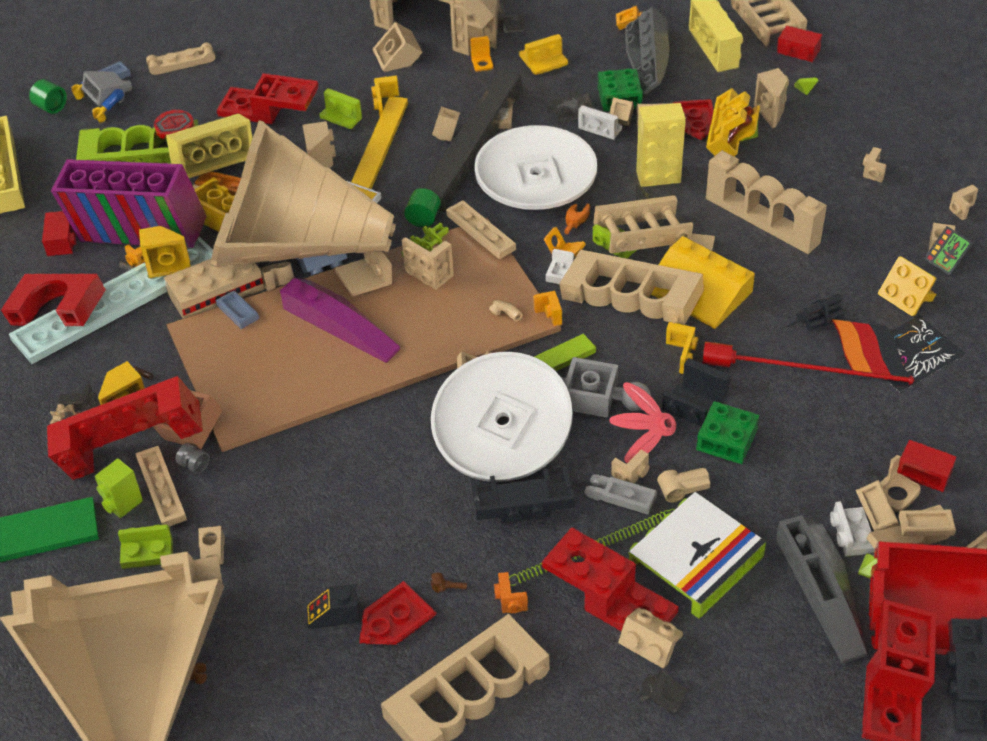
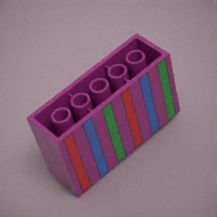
[51,159,207,248]

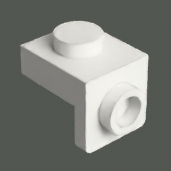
[546,249,574,284]

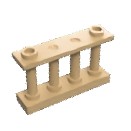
[731,0,807,46]
[594,195,693,254]

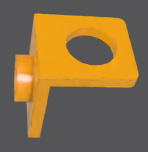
[470,36,493,72]
[544,227,586,257]

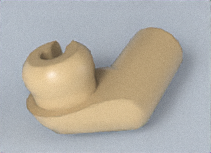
[489,300,523,322]

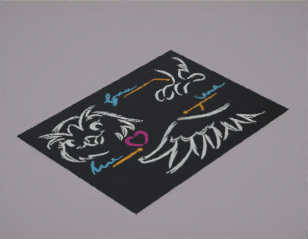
[885,315,966,392]

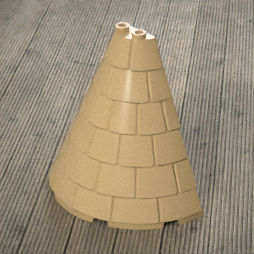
[211,120,396,267]

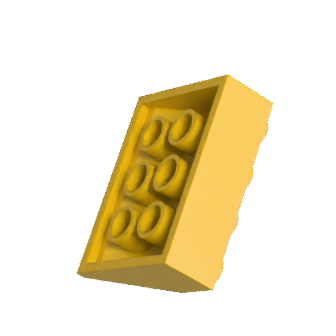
[651,236,755,329]

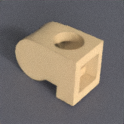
[259,262,294,291]
[199,526,225,565]

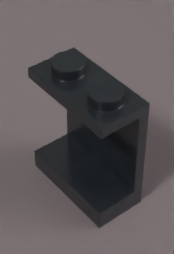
[662,358,730,426]

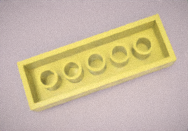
[0,116,25,213]

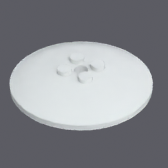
[475,125,597,210]
[431,352,573,482]

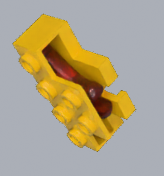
[706,88,760,157]

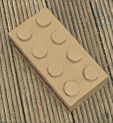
[164,259,265,319]

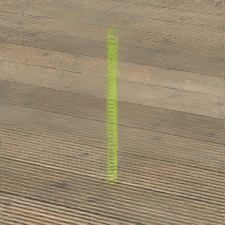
[509,509,675,586]

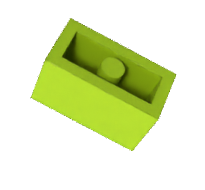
[95,459,143,518]

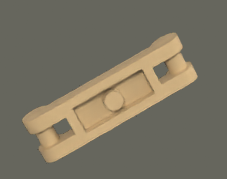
[146,43,215,75]

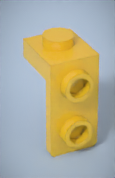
[371,76,399,117]
[666,322,698,374]

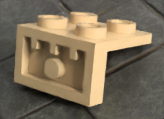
[402,237,454,290]
[335,251,392,296]

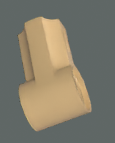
[657,468,710,503]

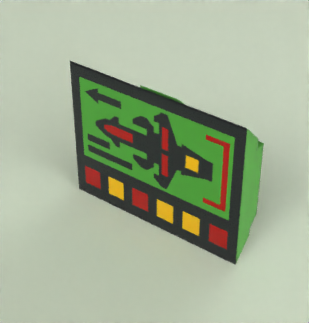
[924,226,973,275]

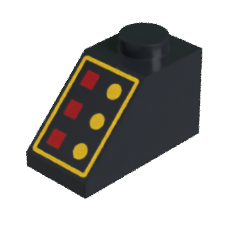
[307,584,360,629]

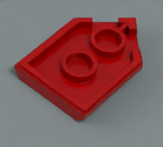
[673,99,714,140]
[359,581,437,645]

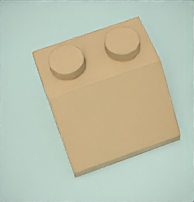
[373,22,422,72]
[754,68,789,128]
[303,121,336,168]

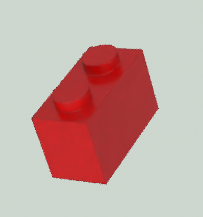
[777,25,822,62]
[42,211,76,256]
[897,440,957,492]

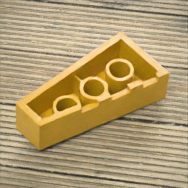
[194,177,235,232]

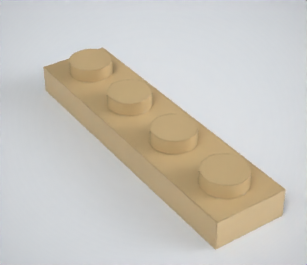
[446,200,516,259]
[135,446,187,527]

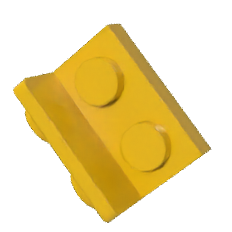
[519,34,568,75]
[878,257,937,316]

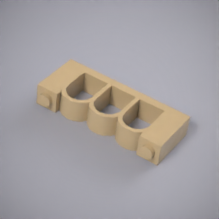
[706,151,827,254]
[559,250,704,325]
[381,614,550,741]

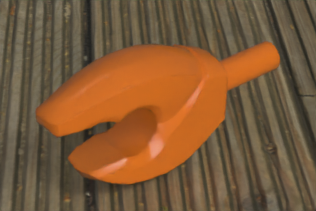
[564,204,591,234]

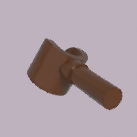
[430,572,467,593]
[189,663,207,684]

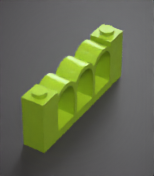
[76,120,199,164]

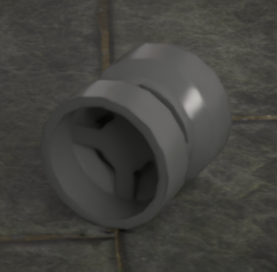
[176,443,210,474]

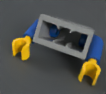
[71,71,132,123]

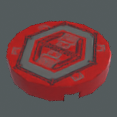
[154,110,195,139]

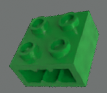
[598,69,642,111]
[696,401,759,464]

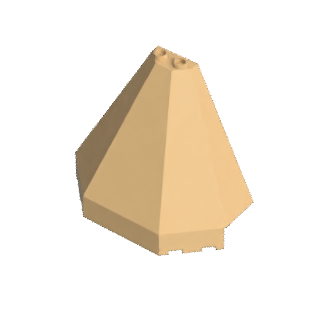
[370,0,500,55]
[0,552,224,741]

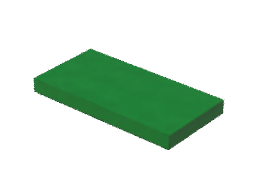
[0,497,99,562]

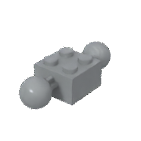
[552,357,651,418]

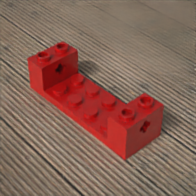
[47,376,203,480]

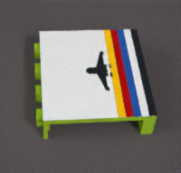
[629,492,766,619]

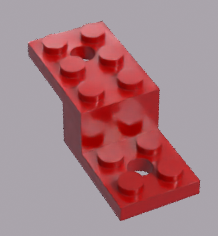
[217,73,319,124]
[542,527,679,632]
[862,599,936,741]

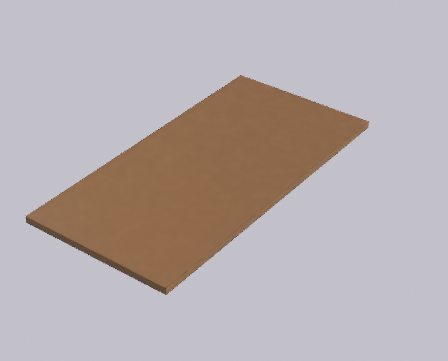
[166,218,561,452]

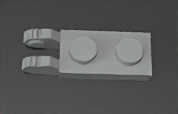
[585,474,657,515]

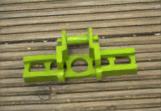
[401,223,449,256]

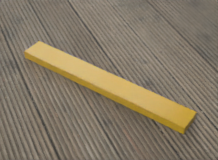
[351,96,408,189]

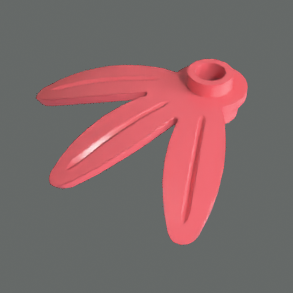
[610,382,676,463]

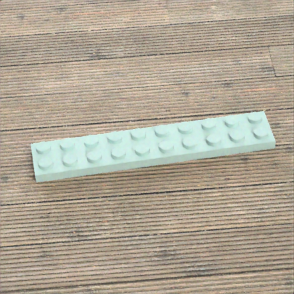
[9,236,213,364]

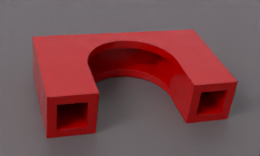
[1,274,106,326]

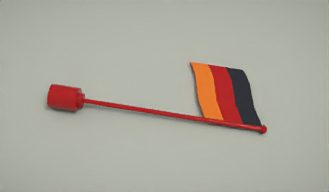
[702,319,914,385]

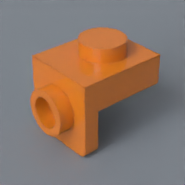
[494,572,528,613]

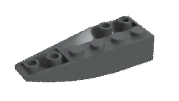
[625,7,669,95]
[776,515,867,663]

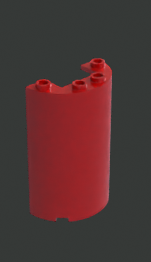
[869,541,987,655]

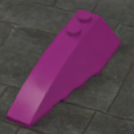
[280,278,400,363]

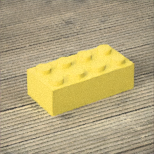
[689,0,743,72]
[636,103,685,187]
[166,114,252,178]

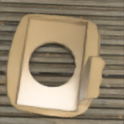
[880,455,921,512]

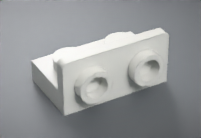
[579,105,622,140]
[830,502,875,556]

